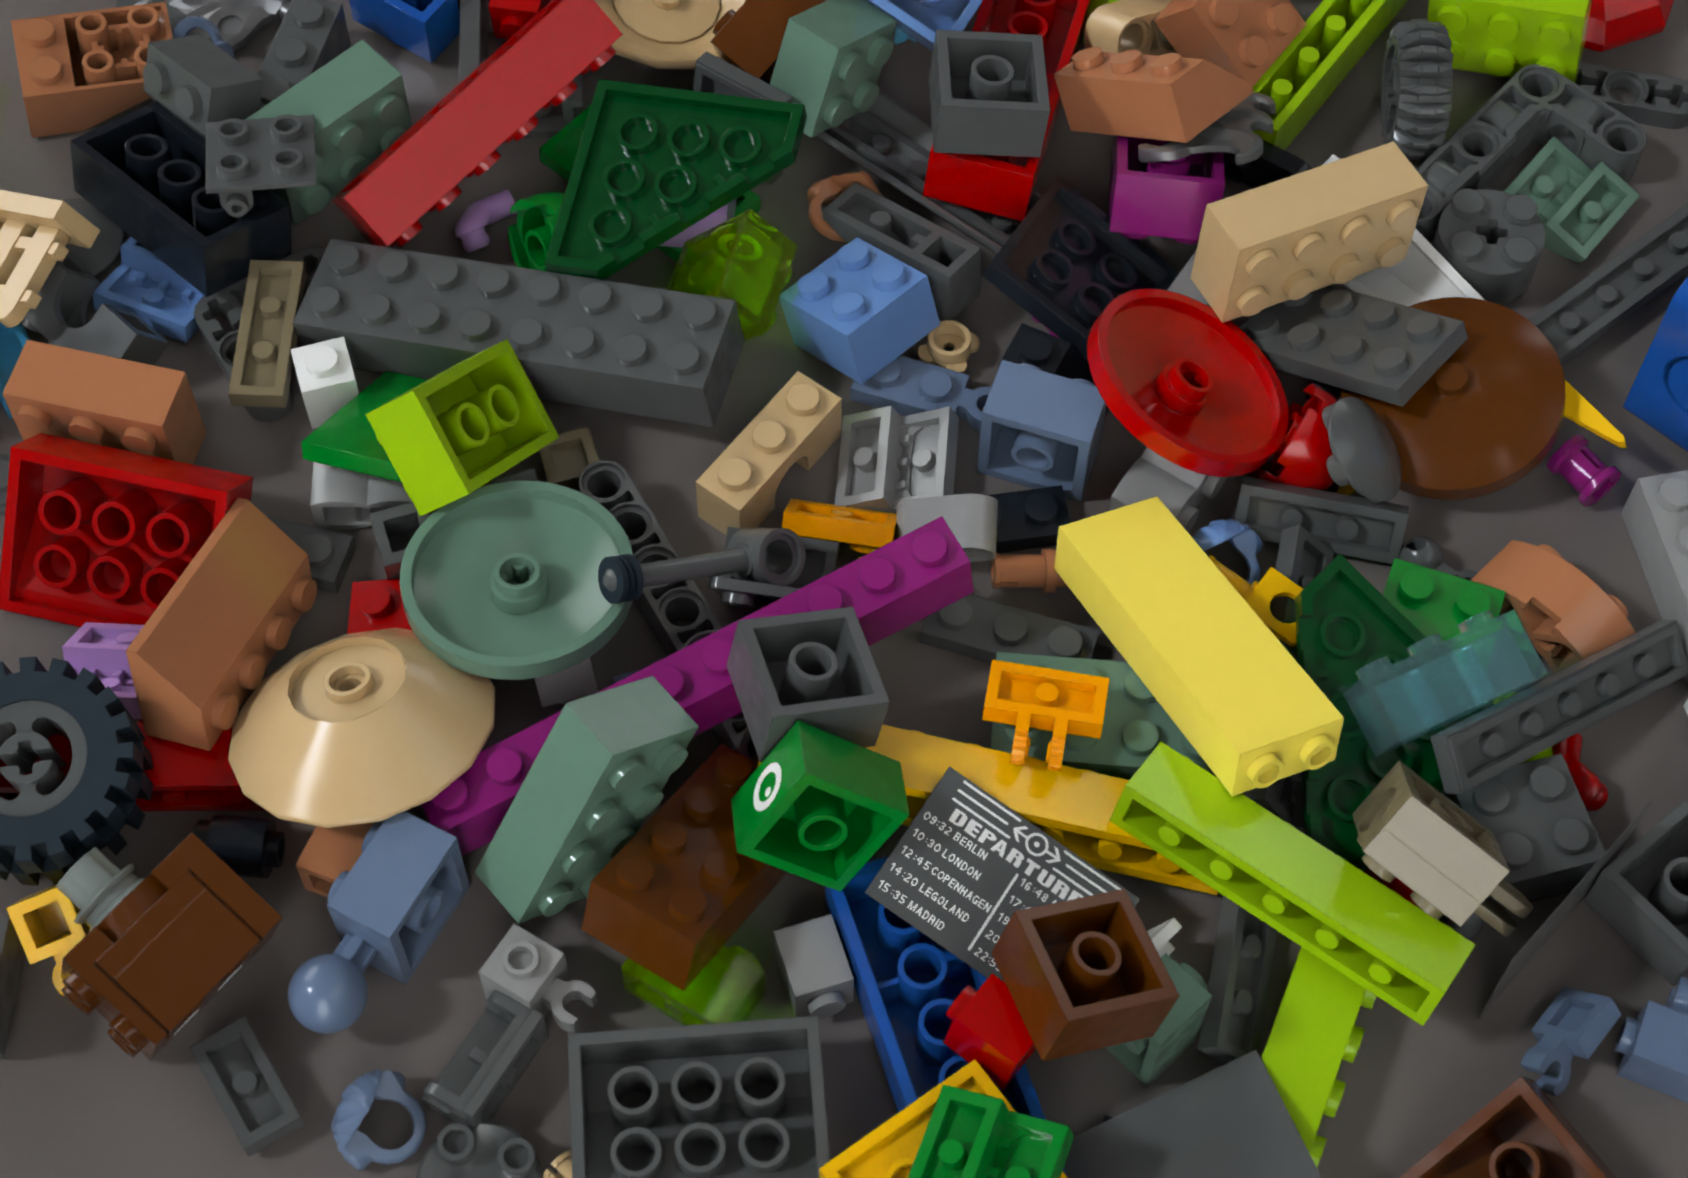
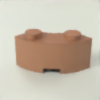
[1470,540,1636,674]

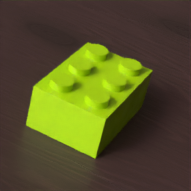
[1427,0,1592,83]
[365,339,559,516]

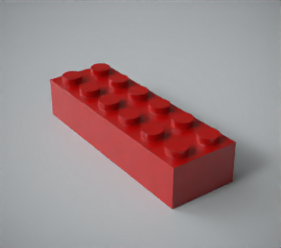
[330,0,623,248]
[923,0,1091,221]

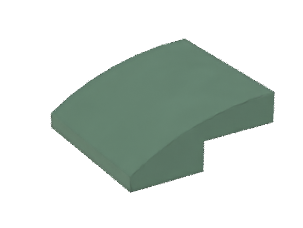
[1503,136,1640,264]

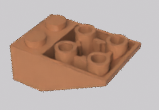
[11,2,173,138]

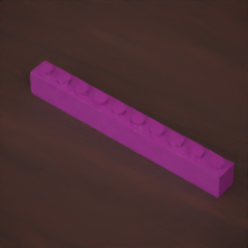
[421,516,974,856]

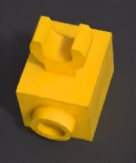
[6,884,91,996]

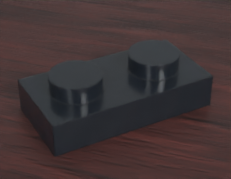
[988,485,1071,553]

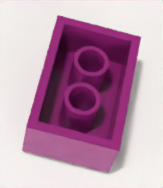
[1109,135,1225,244]

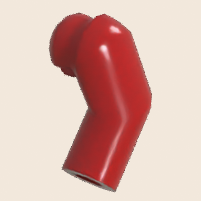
[1552,733,1609,811]

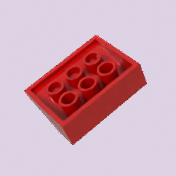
[0,433,253,627]

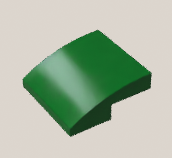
[908,1084,1074,1178]

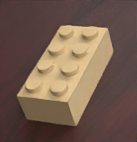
[1190,141,1429,323]

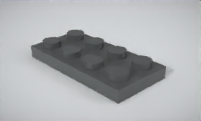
[1240,285,1468,407]

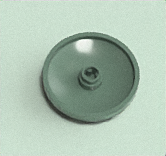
[400,480,633,680]

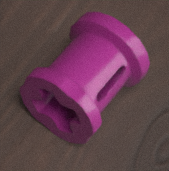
[1546,434,1622,507]

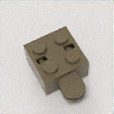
[1352,760,1533,937]

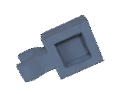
[1520,986,1622,1096]

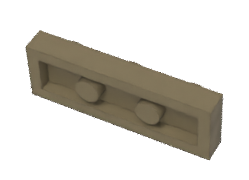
[228,260,307,408]

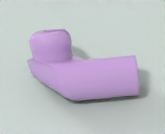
[454,189,517,253]

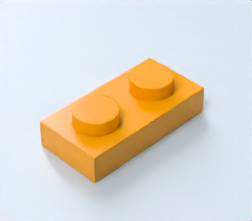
[782,498,897,554]

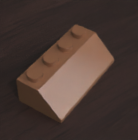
[126,498,317,751]

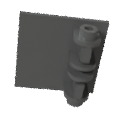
[205,115,317,217]

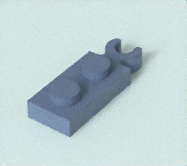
[850,355,991,432]

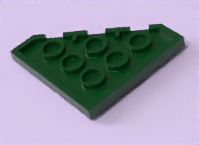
[544,79,807,280]
[1295,554,1494,872]

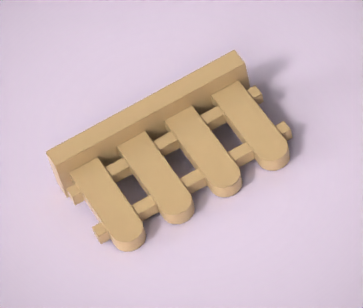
[0,190,101,328]

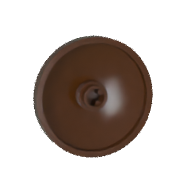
[1341,297,1565,500]

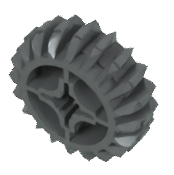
[1379,19,1454,160]

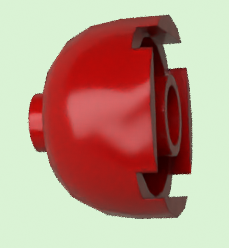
[1255,383,1339,491]

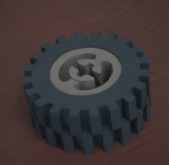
[0,657,153,886]

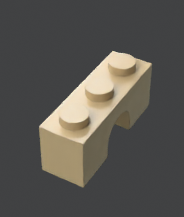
[695,371,842,535]

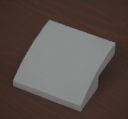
[834,405,959,514]

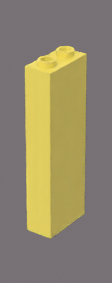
[1054,496,1344,796]

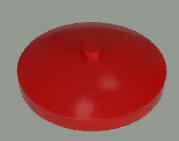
[1087,289,1289,477]

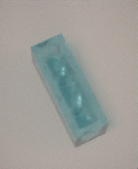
[1343,610,1548,757]

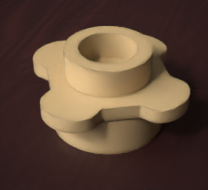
[918,320,980,373]

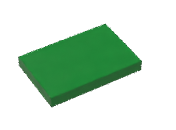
[301,371,427,482]

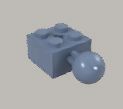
[288,811,470,1034]

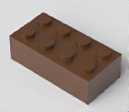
[581,743,787,991]

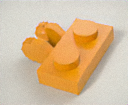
[982,659,1110,772]

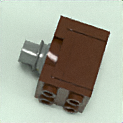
[56,832,283,1061]

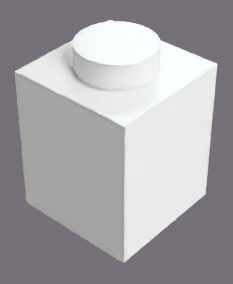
[290,336,359,429]

